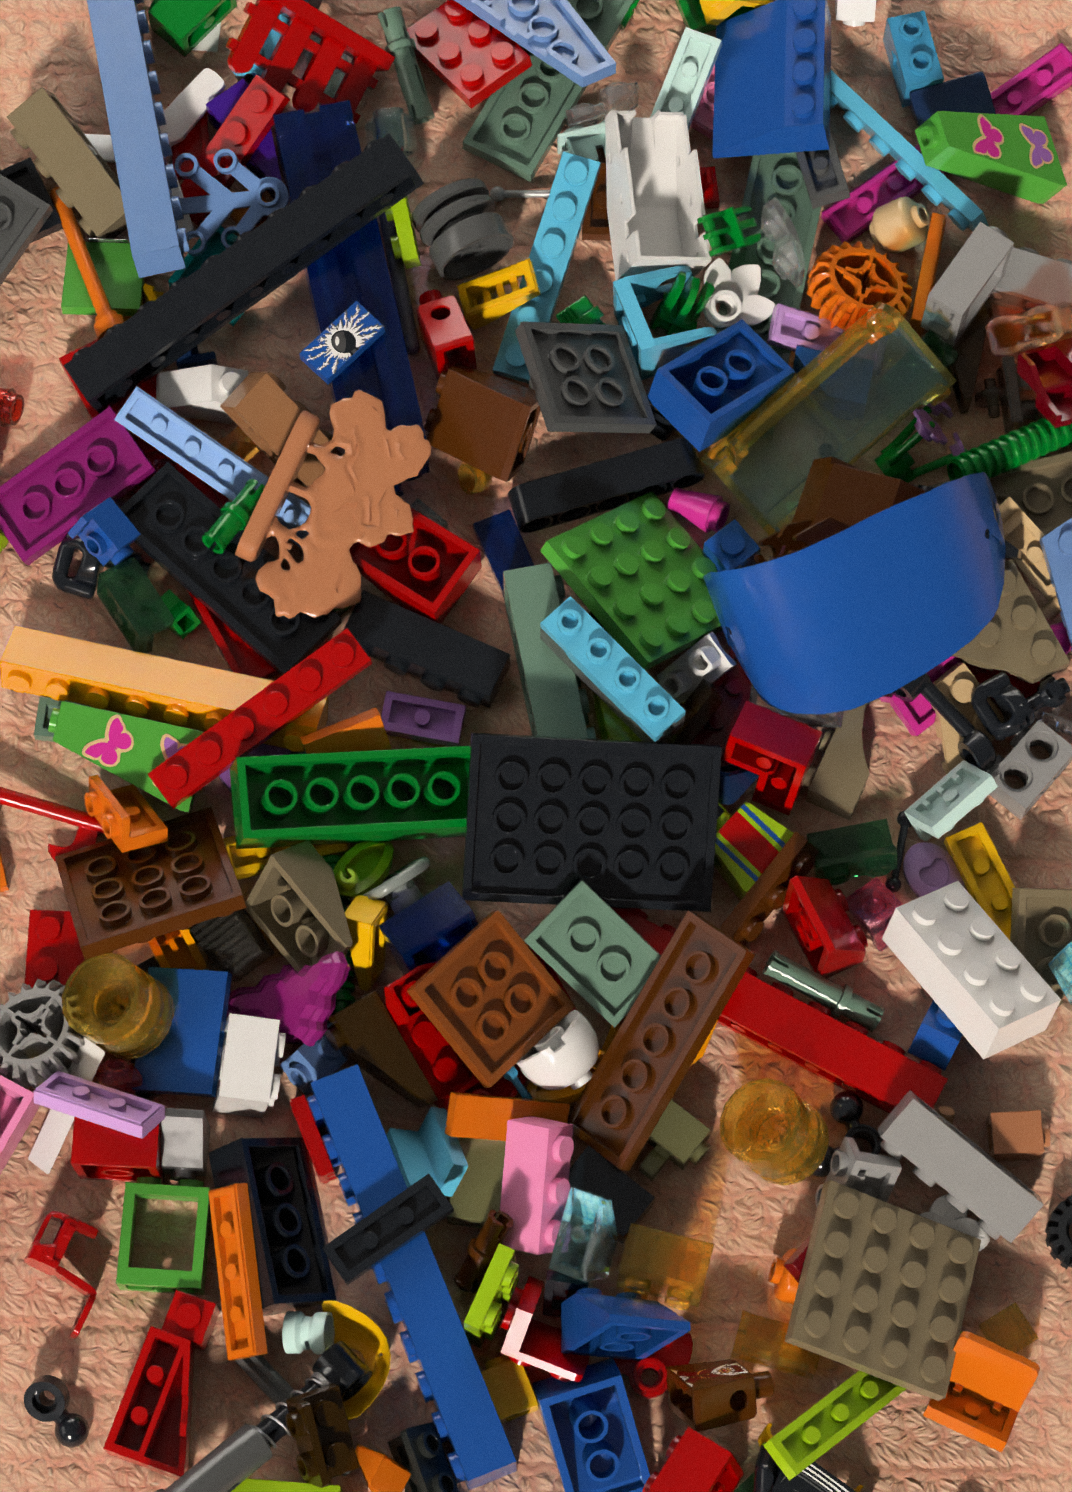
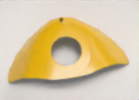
[322,1300,391,1420]

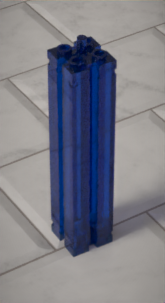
[273,100,430,497]

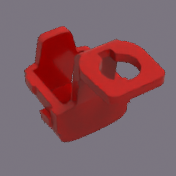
[24,1211,99,1339]

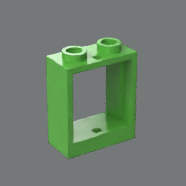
[116,1177,211,1295]

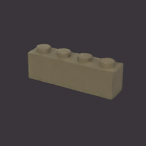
[7,87,127,239]

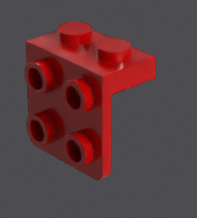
[500,1276,590,1382]

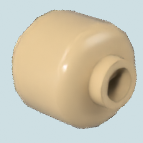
[869,196,930,254]

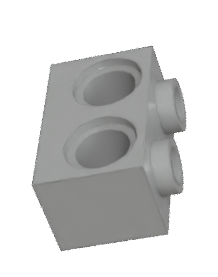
[987,719,1072,820]

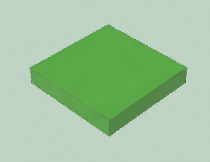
[61,242,145,316]

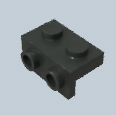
[387,1422,459,1492]

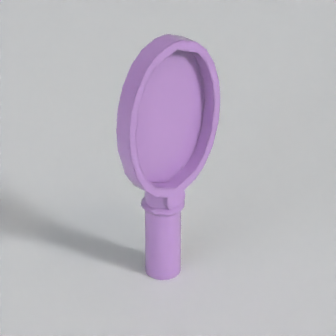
[903,842,964,898]

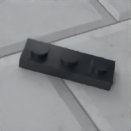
[322,1174,454,1285]

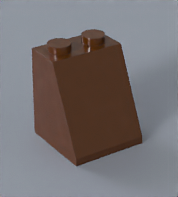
[424,363,541,482]

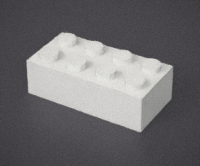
[882,881,1061,1059]

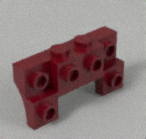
[1017,337,1072,428]

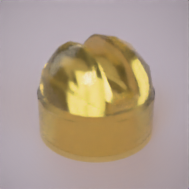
[458,463,492,495]

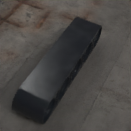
[507,437,705,533]

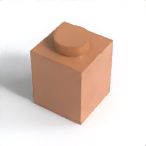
[986,1110,1050,1162]

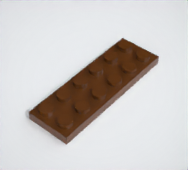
[567,910,756,1171]

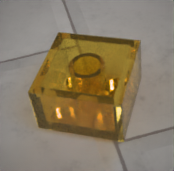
[616,1223,714,1310]

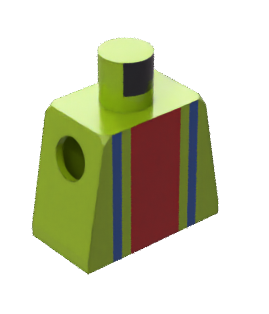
[714,802,794,900]

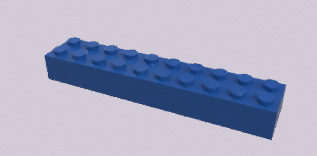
[307,1064,517,1490]

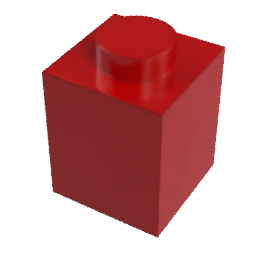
[161,1290,220,1351]

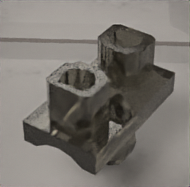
[975,356,1042,434]

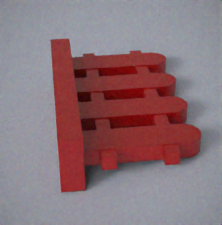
[225,0,395,131]

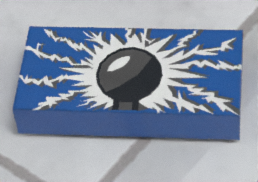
[299,301,385,385]

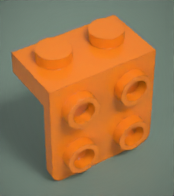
[923,1331,1040,1453]

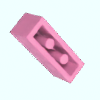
[500,1116,574,1255]

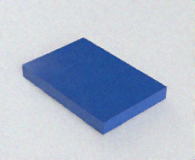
[132,967,232,1097]

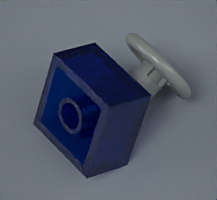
[363,856,479,975]

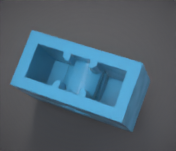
[883,11,944,107]

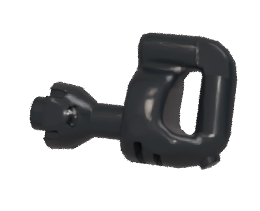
[52,534,152,599]
[971,672,1070,740]

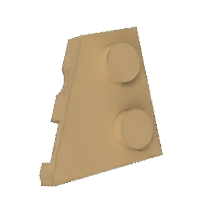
[931,662,1004,774]

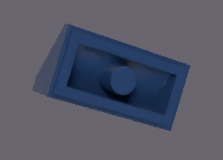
[909,71,996,127]

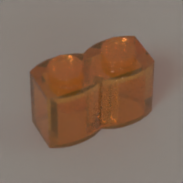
[985,302,1072,355]

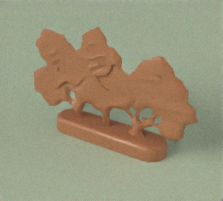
[235,390,432,619]

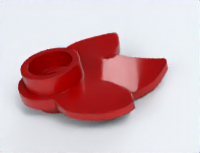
[609,1333,693,1398]

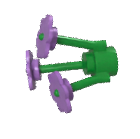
[874,384,968,483]

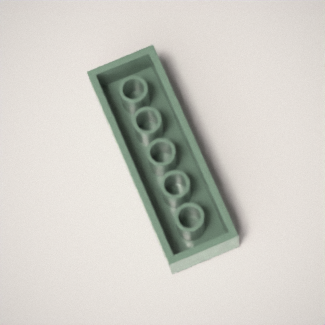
[503,563,596,739]

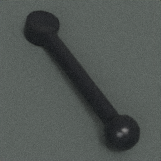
[885,810,912,893]

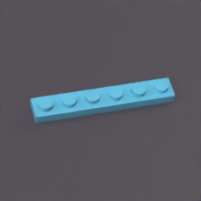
[830,70,989,232]
[492,151,601,384]

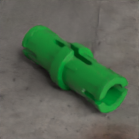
[202,479,265,554]

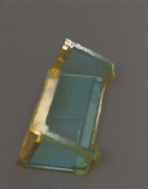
[700,301,956,536]

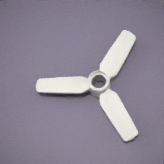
[85,68,226,233]

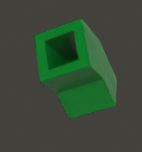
[151,589,201,639]

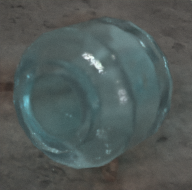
[365,107,418,157]

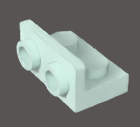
[904,760,998,841]

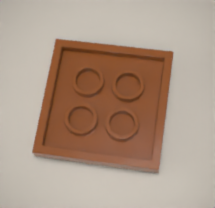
[407,910,575,1088]

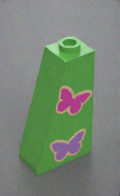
[915,111,1067,204]
[48,701,204,813]

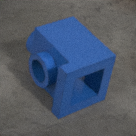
[68,497,141,566]

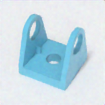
[613,265,718,380]

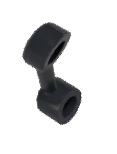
[891,673,996,772]

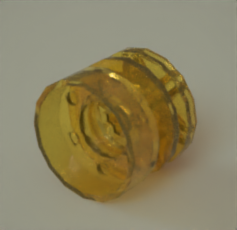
[62,953,174,1060]
[720,1078,829,1186]

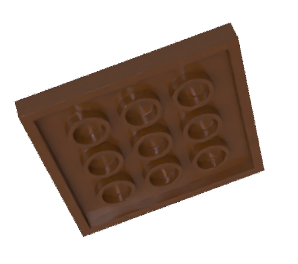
[55,807,247,960]

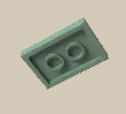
[524,880,661,1028]

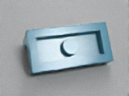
[386,1107,468,1197]

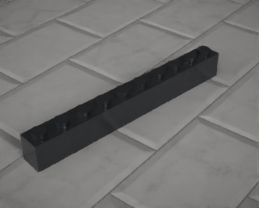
[64,133,424,414]

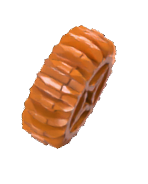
[806,241,913,341]

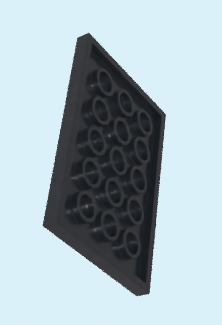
[461,733,722,912]

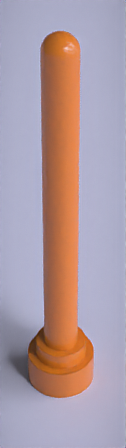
[50,187,125,340]

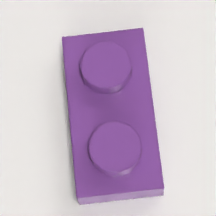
[381,691,466,747]

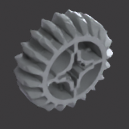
[0,979,96,1089]

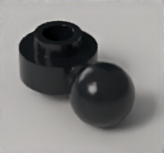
[24,1375,89,1448]

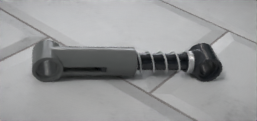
[155,1341,372,1492]

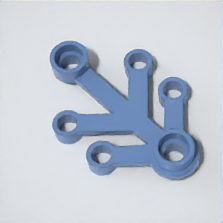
[174,149,289,256]

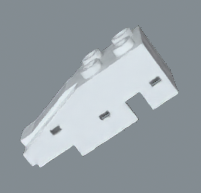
[605,109,712,283]

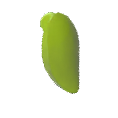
[333,841,394,898]

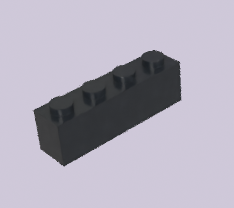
[344,590,510,708]

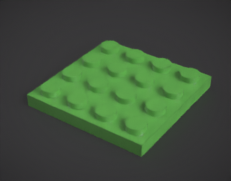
[540,491,728,670]

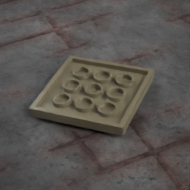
[784,1180,981,1401]

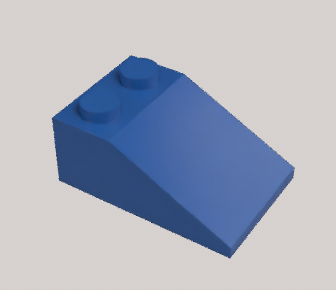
[647,319,795,452]
[561,1288,691,1361]
[532,1358,650,1492]

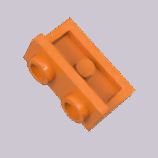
[84,775,168,853]

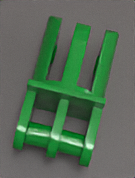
[697,206,761,257]
[650,272,715,335]

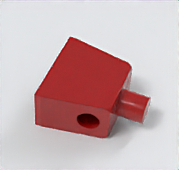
[417,289,477,382]

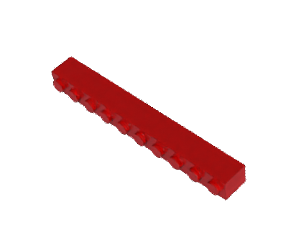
[611,907,948,1114]

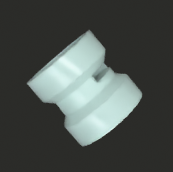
[282,1311,335,1355]

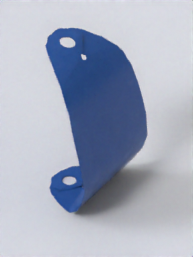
[703,472,1006,714]

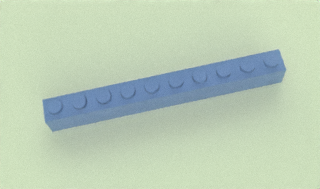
[87,0,190,278]

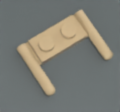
[994,496,1061,623]

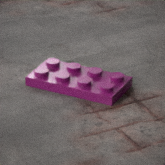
[0,406,157,565]

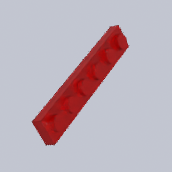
[148,628,373,809]

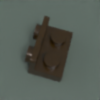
[286,1383,359,1488]

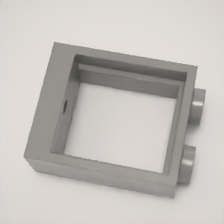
[920,222,1014,347]

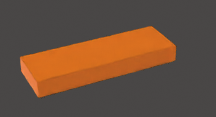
[907,212,947,337]
[445,1092,570,1141]

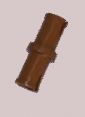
[454,1210,514,1293]

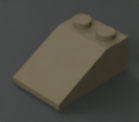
[245,840,353,971]

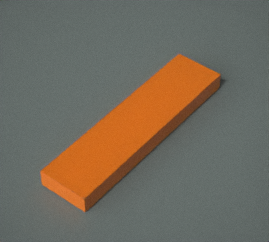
[208,1183,268,1361]

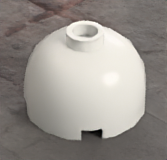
[516,1010,599,1090]

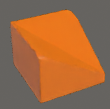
[355,1446,411,1492]

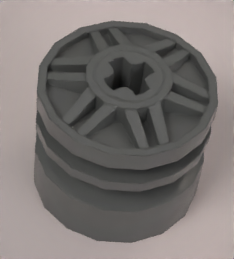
[412,178,513,280]

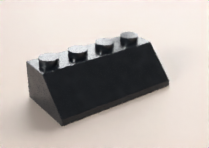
[208,1137,336,1316]

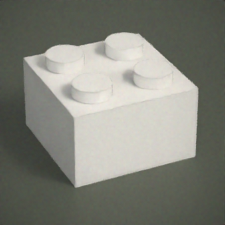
[212,1013,286,1118]

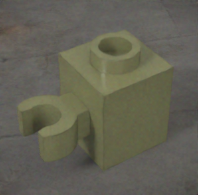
[639,1099,711,1181]

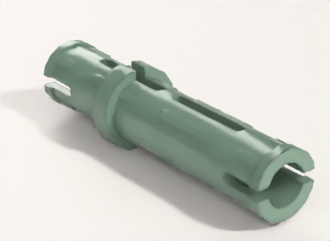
[378,7,435,125]
[763,950,885,1032]

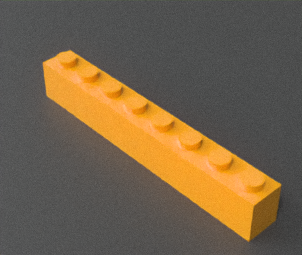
[0,626,329,752]

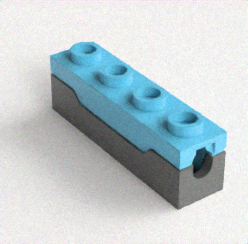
[540,596,686,743]

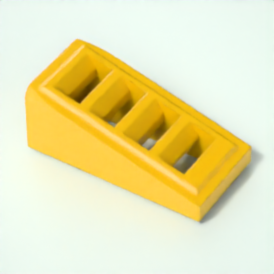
[457,258,541,330]
[345,895,388,991]

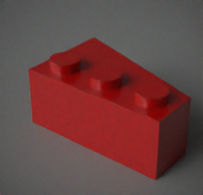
[103,1326,195,1479]

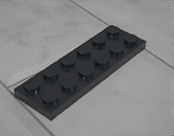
[120,462,342,675]

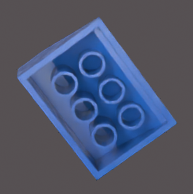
[712,0,832,158]

